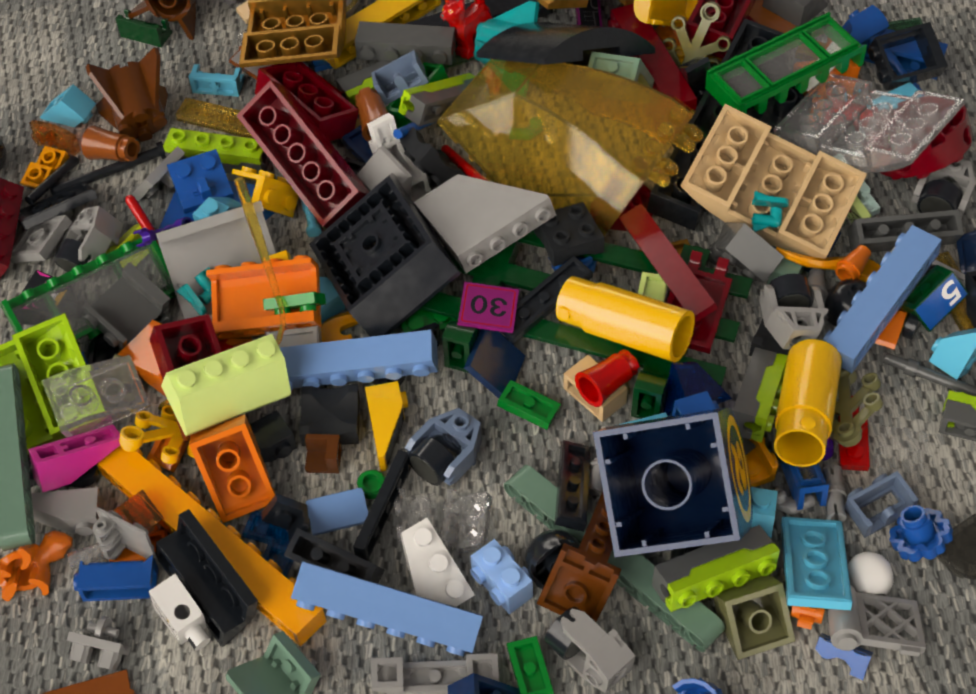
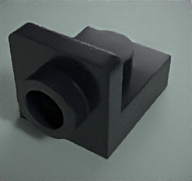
[261,493,310,542]

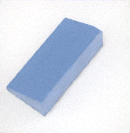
[305,488,368,536]

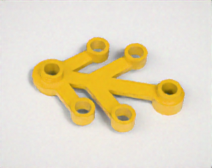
[119,405,194,464]

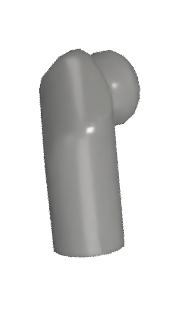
[774,489,815,515]

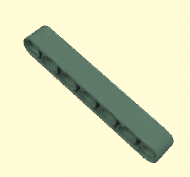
[0,363,36,551]

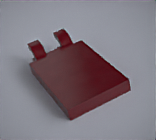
[667,250,732,354]

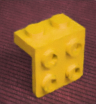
[231,166,299,218]

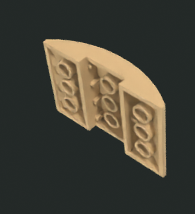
[681,104,867,259]

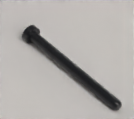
[50,141,166,195]

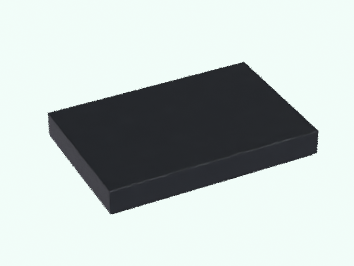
[18,182,98,230]

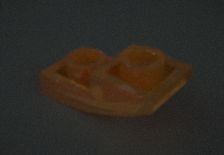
[29,120,81,156]

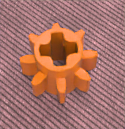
[790,606,825,630]

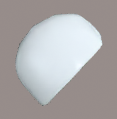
[848,551,894,595]

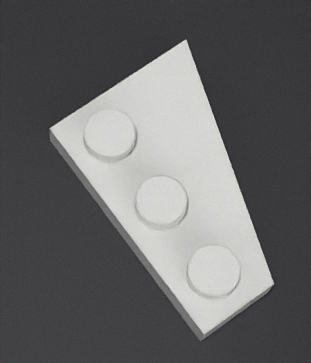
[400,518,475,607]

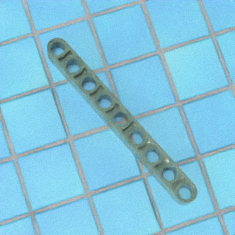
[504,465,725,652]

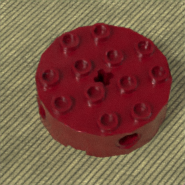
[863,94,973,180]

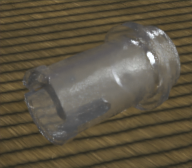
[67,543,106,571]

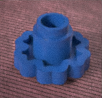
[889,505,953,562]

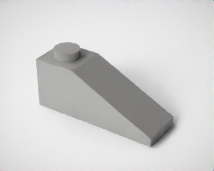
[31,487,104,536]

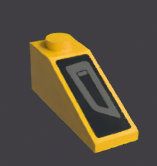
[365,381,408,472]

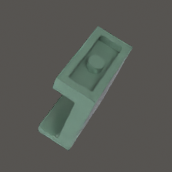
[585,51,654,103]

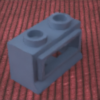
[371,50,429,105]
[845,471,919,538]

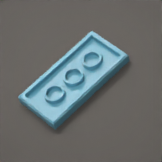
[781,517,852,611]

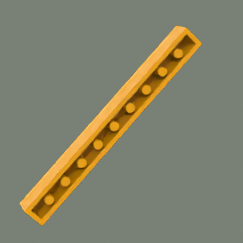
[96,445,327,647]

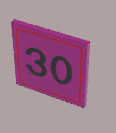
[458,282,519,333]

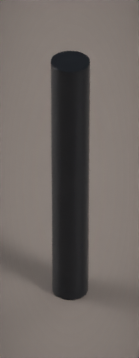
[25,156,79,205]

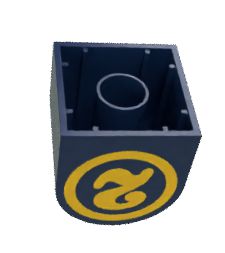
[593,407,753,557]

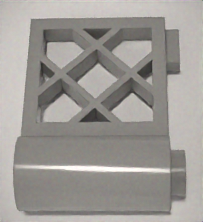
[826,585,926,657]

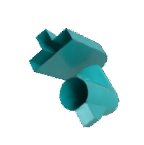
[752,191,789,232]
[176,267,212,315]

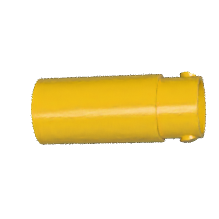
[556,276,695,363]
[774,339,842,467]

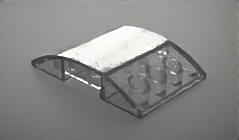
[773,73,966,173]

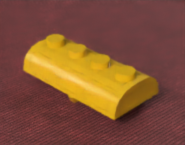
[634,0,698,28]

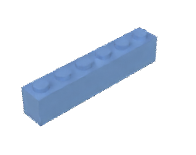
[822,225,942,373]
[279,330,438,390]
[291,561,483,656]

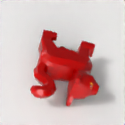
[440,0,493,59]

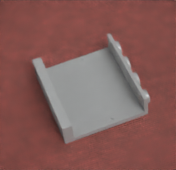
[155,201,276,319]

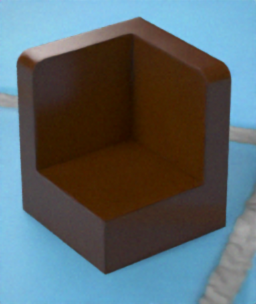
[305,434,342,474]

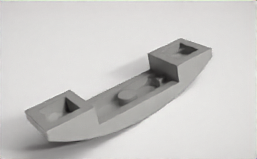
[371,653,499,694]

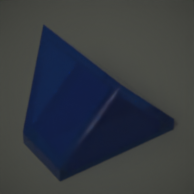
[663,362,732,417]

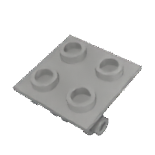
[92,507,159,564]

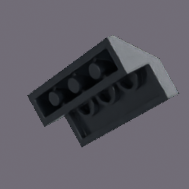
[155,509,258,647]

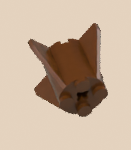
[128,0,196,40]
[86,47,168,142]

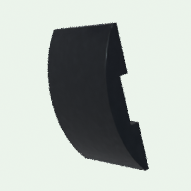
[476,22,656,65]

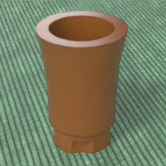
[355,87,388,141]
[81,125,140,162]

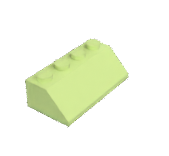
[161,334,291,437]

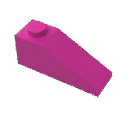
[28,424,120,493]

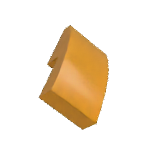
[20,146,70,189]

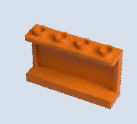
[206,255,322,340]

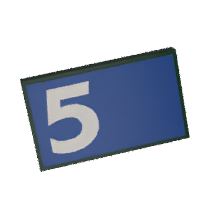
[901,265,969,332]

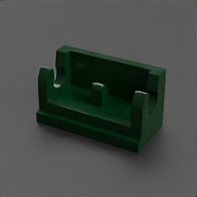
[115,9,172,48]

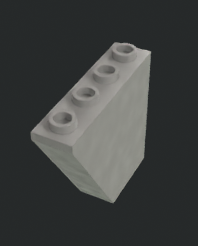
[414,174,556,273]

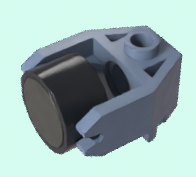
[405,408,482,486]

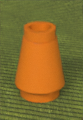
[835,245,872,281]

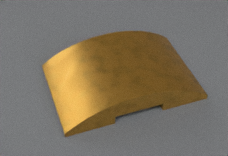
[239,0,346,68]

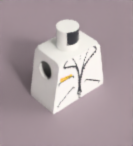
[149,574,211,651]

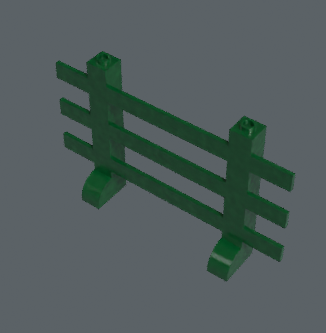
[420,231,753,419]

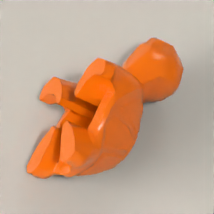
[0,530,73,601]

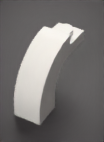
[367,113,431,203]

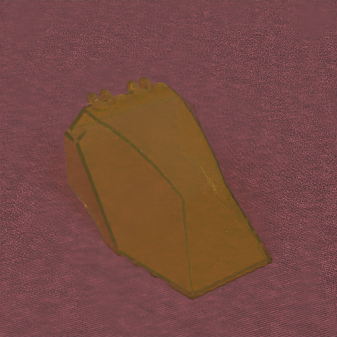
[437,59,704,236]

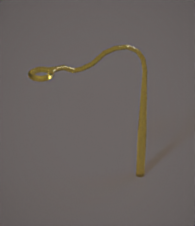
[158,177,286,412]

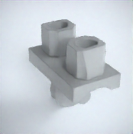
[66,616,131,671]

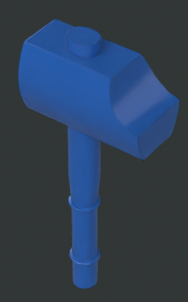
[842,5,926,95]

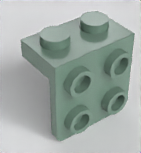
[226,631,321,694]

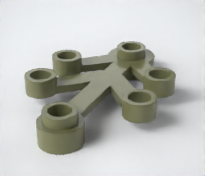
[662,1,731,67]
[832,368,883,447]

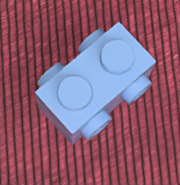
[470,539,533,614]

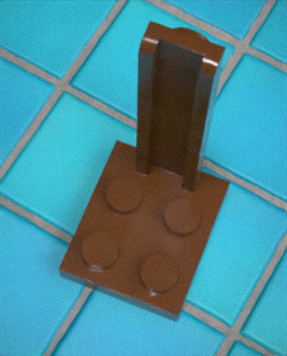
[536,491,621,622]

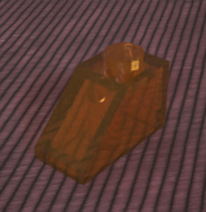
[113,489,163,536]

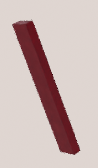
[619,204,718,323]

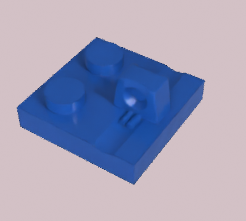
[167,149,234,214]

